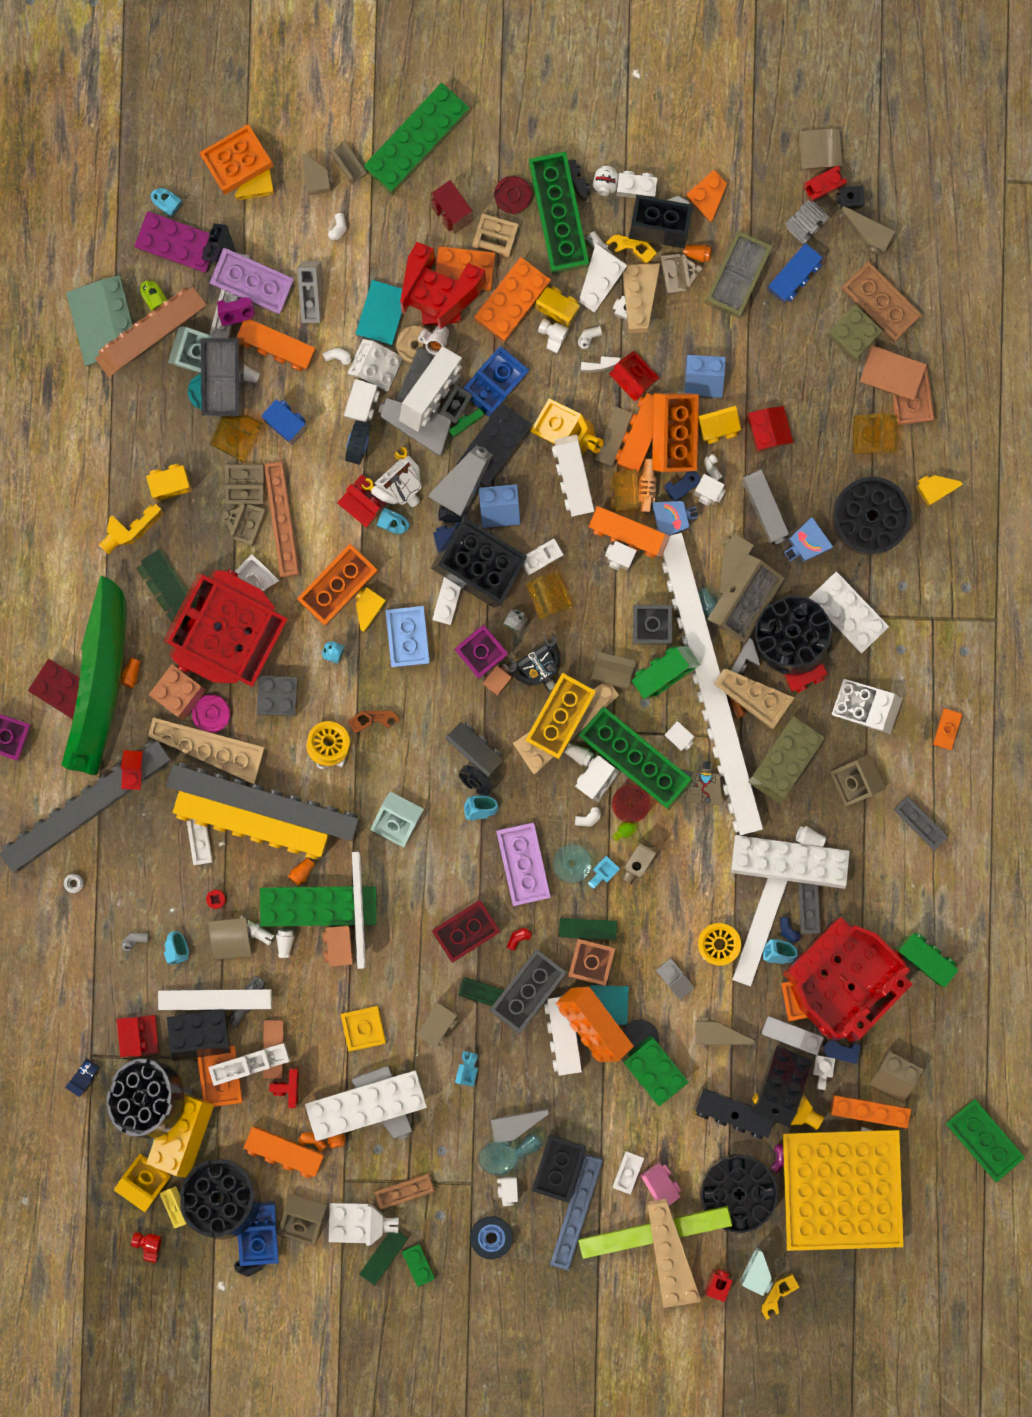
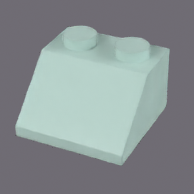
[168,327,217,373]
[370,791,424,848]
[740,1247,773,1296]

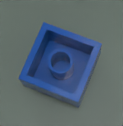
[261,399,307,446]

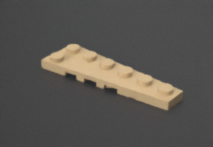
[513,683,619,775]
[148,718,265,784]
[647,1199,701,1308]

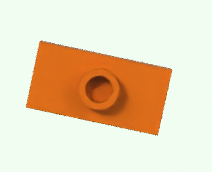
[932,708,962,751]

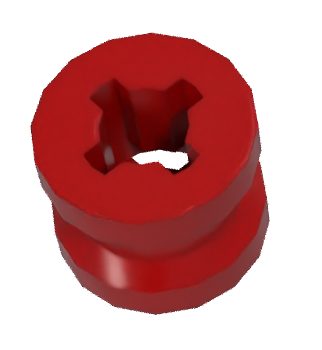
[206,890,226,909]

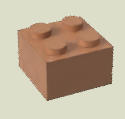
[149,664,207,721]
[323,925,354,967]
[568,938,615,986]

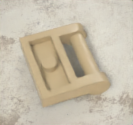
[472,213,518,258]

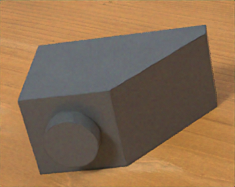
[439,385,472,424]

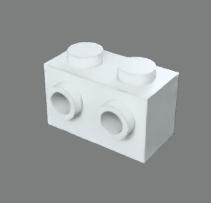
[616,171,657,198]
[344,379,380,423]
[693,474,725,506]
[605,541,636,571]
[575,755,621,802]

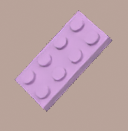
[209,248,294,314]
[496,823,551,906]

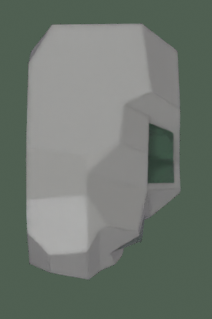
[503,609,528,633]

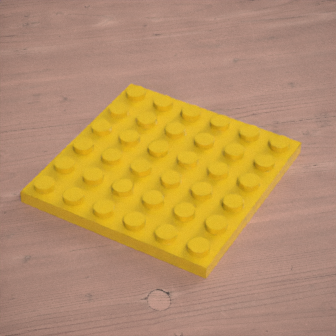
[783,1130,903,1251]

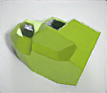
[140,281,167,311]

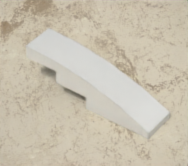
[208,1043,291,1086]

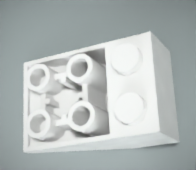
[832,679,903,734]

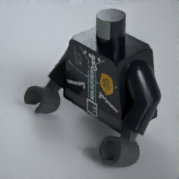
[503,633,561,692]

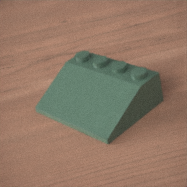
[66,275,134,367]

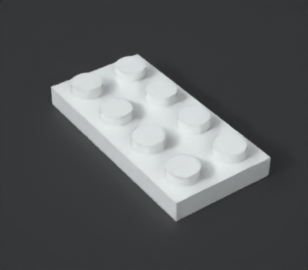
[809,572,889,653]

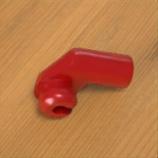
[506,928,532,951]

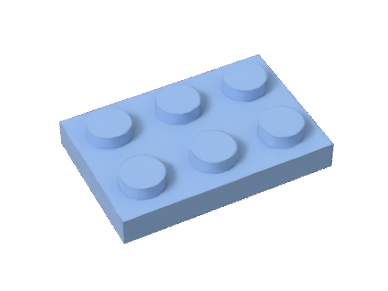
[386,606,430,667]

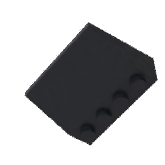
[430,517,527,608]

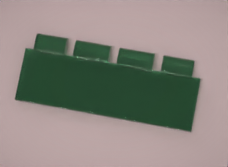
[136,549,196,625]

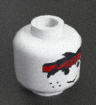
[593,166,619,196]

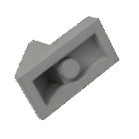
[730,638,760,674]
[656,958,694,1000]

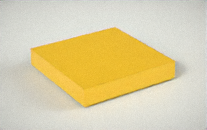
[340,1006,386,1052]

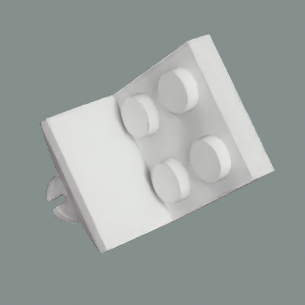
[329,1203,399,1246]

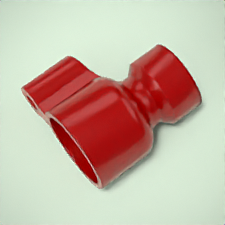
[131,1232,162,1263]

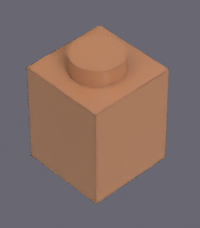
[482,665,512,696]

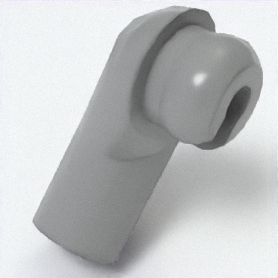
[121,932,148,951]

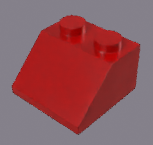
[747,406,794,453]

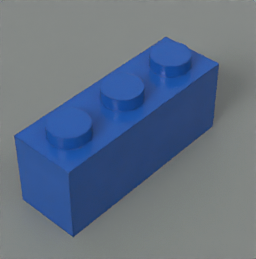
[767,243,823,303]

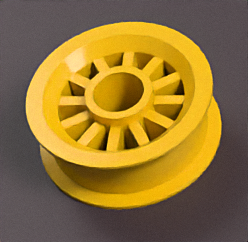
[306,721,350,766]
[698,923,741,966]

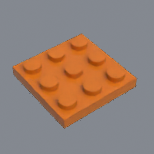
[199,124,274,195]

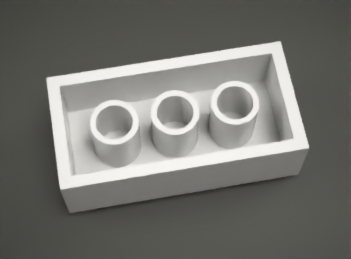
[399,346,462,432]

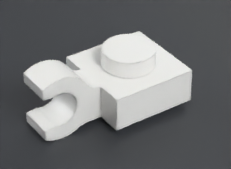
[813,1056,835,1090]

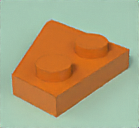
[686,170,727,223]

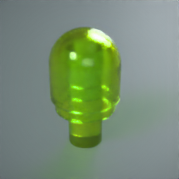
[612,820,637,841]

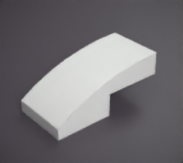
[581,356,620,373]
[523,539,563,576]

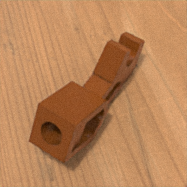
[348,710,400,734]

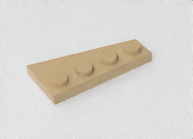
[622,263,660,333]
[713,669,795,729]

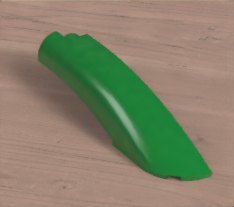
[61,575,127,775]

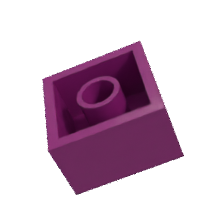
[454,625,508,680]
[0,714,33,761]

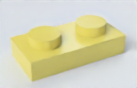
[159,1186,187,1228]

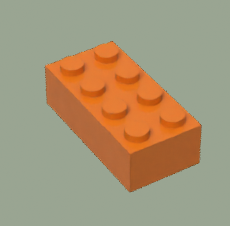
[474,257,551,344]
[652,393,699,472]
[297,544,378,627]
[556,987,634,1062]

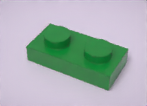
[402,1243,435,1287]

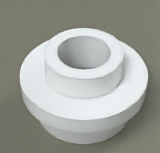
[64,874,83,893]

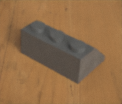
[445,722,504,778]

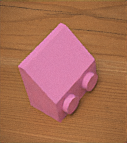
[640,1162,681,1205]

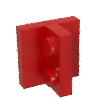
[609,351,660,401]
[337,474,387,528]
[116,1015,159,1057]
[269,1067,299,1109]

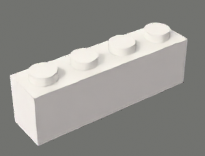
[552,435,594,516]
[544,996,582,1076]

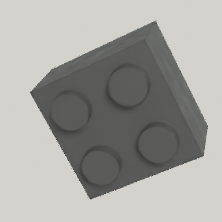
[632,605,672,645]
[256,675,298,717]

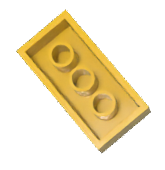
[525,673,596,760]
[146,1093,214,1178]

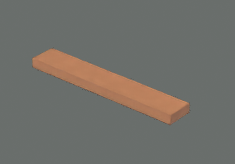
[264,461,299,578]

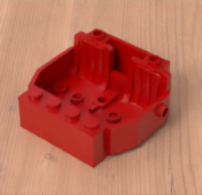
[163,569,288,687]
[782,917,913,1042]

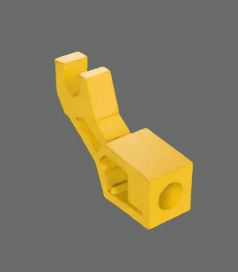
[606,234,657,264]
[761,1273,799,1320]

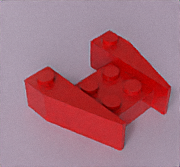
[400,242,486,329]

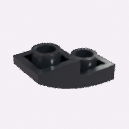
[568,160,590,201]

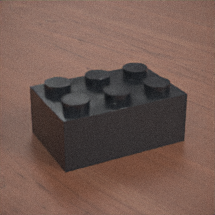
[628,195,693,249]
[167,1009,231,1061]
[532,1134,586,1203]

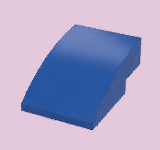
[463,346,529,417]
[238,1201,279,1266]

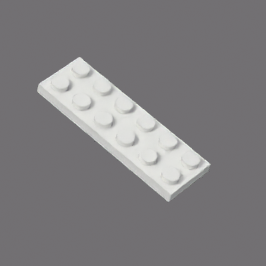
[731,835,849,889]
[305,1070,427,1141]

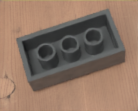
[489,949,567,1034]

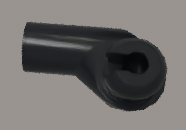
[234,1260,264,1277]

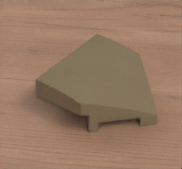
[659,254,703,295]
[222,504,267,547]

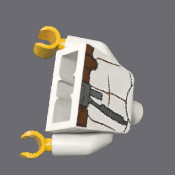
[361,447,422,507]

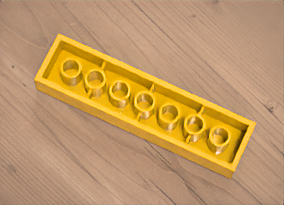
[173,791,329,860]

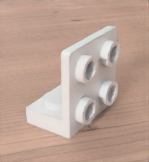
[347,339,403,391]

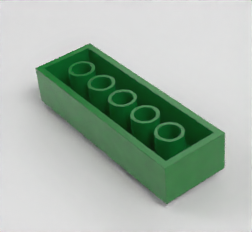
[364,82,470,196]
[528,151,589,275]
[579,706,693,810]
[260,886,377,926]

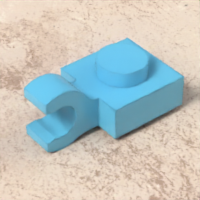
[588,856,620,889]
[455,1051,478,1087]

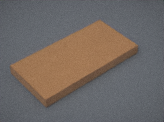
[841,261,922,342]

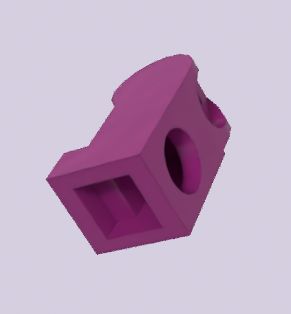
[217,297,256,326]

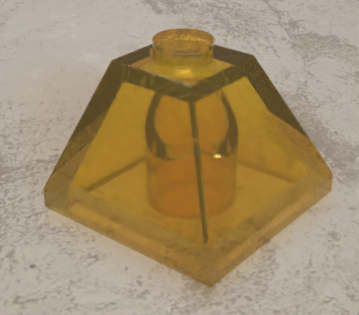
[210,415,263,463]

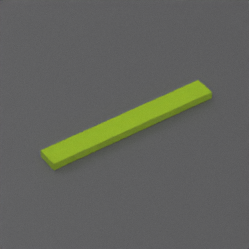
[578,1206,733,1259]

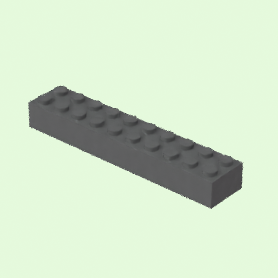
[0,740,174,873]
[166,762,360,841]

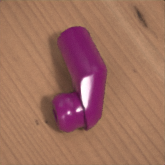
[770,1144,784,1173]

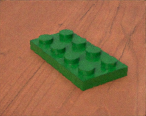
[945,1099,1025,1183]

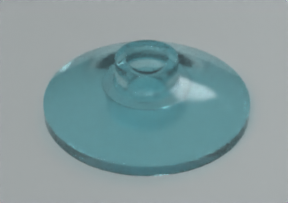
[553,844,591,883]
[479,1142,517,1175]

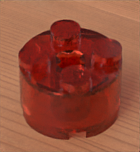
[611,784,650,823]

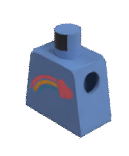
[652,501,698,536]
[784,518,833,562]

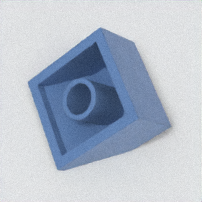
[684,355,726,398]
[479,484,520,528]

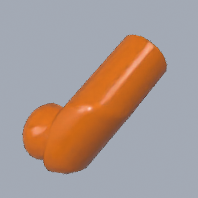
[298,1132,327,1152]

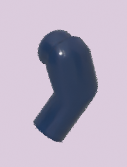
[780,917,801,943]

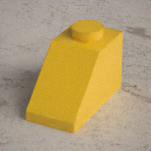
[235,169,274,201]
[916,475,963,506]
[355,587,386,633]

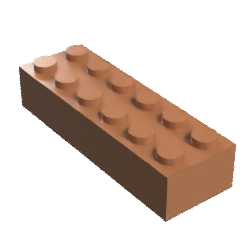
[95,287,206,377]

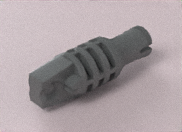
[227,976,266,1027]

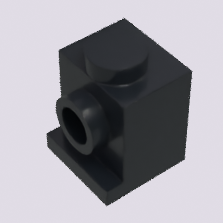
[836,185,865,209]

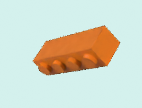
[236,319,316,372]
[615,393,654,474]
[589,506,670,559]
[830,1095,911,1128]
[243,1126,324,1179]

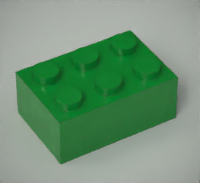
[631,646,700,699]
[896,932,959,988]
[621,1035,689,1107]

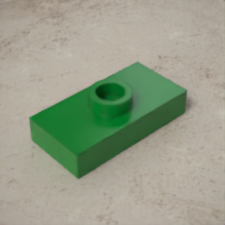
[449,408,484,439]

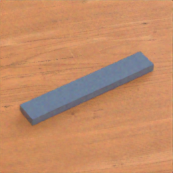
[550,1154,603,1271]

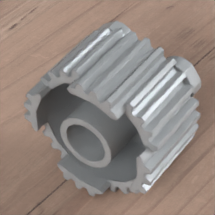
[786,200,830,244]

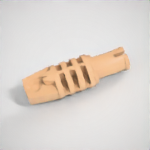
[638,459,657,512]

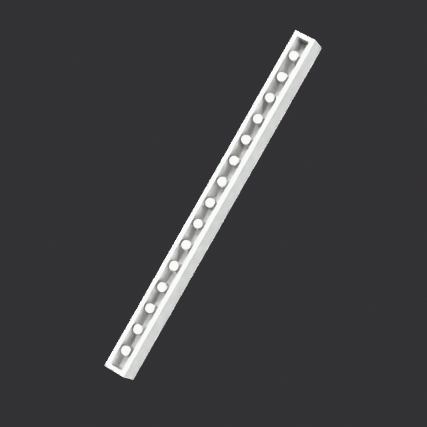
[661,533,763,836]

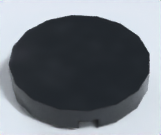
[459,765,494,796]
[623,1019,659,1051]

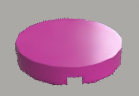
[192,695,230,733]

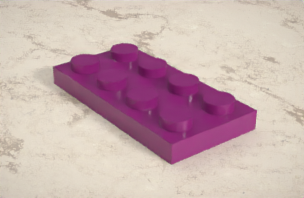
[134,211,210,273]

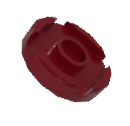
[494,176,532,214]

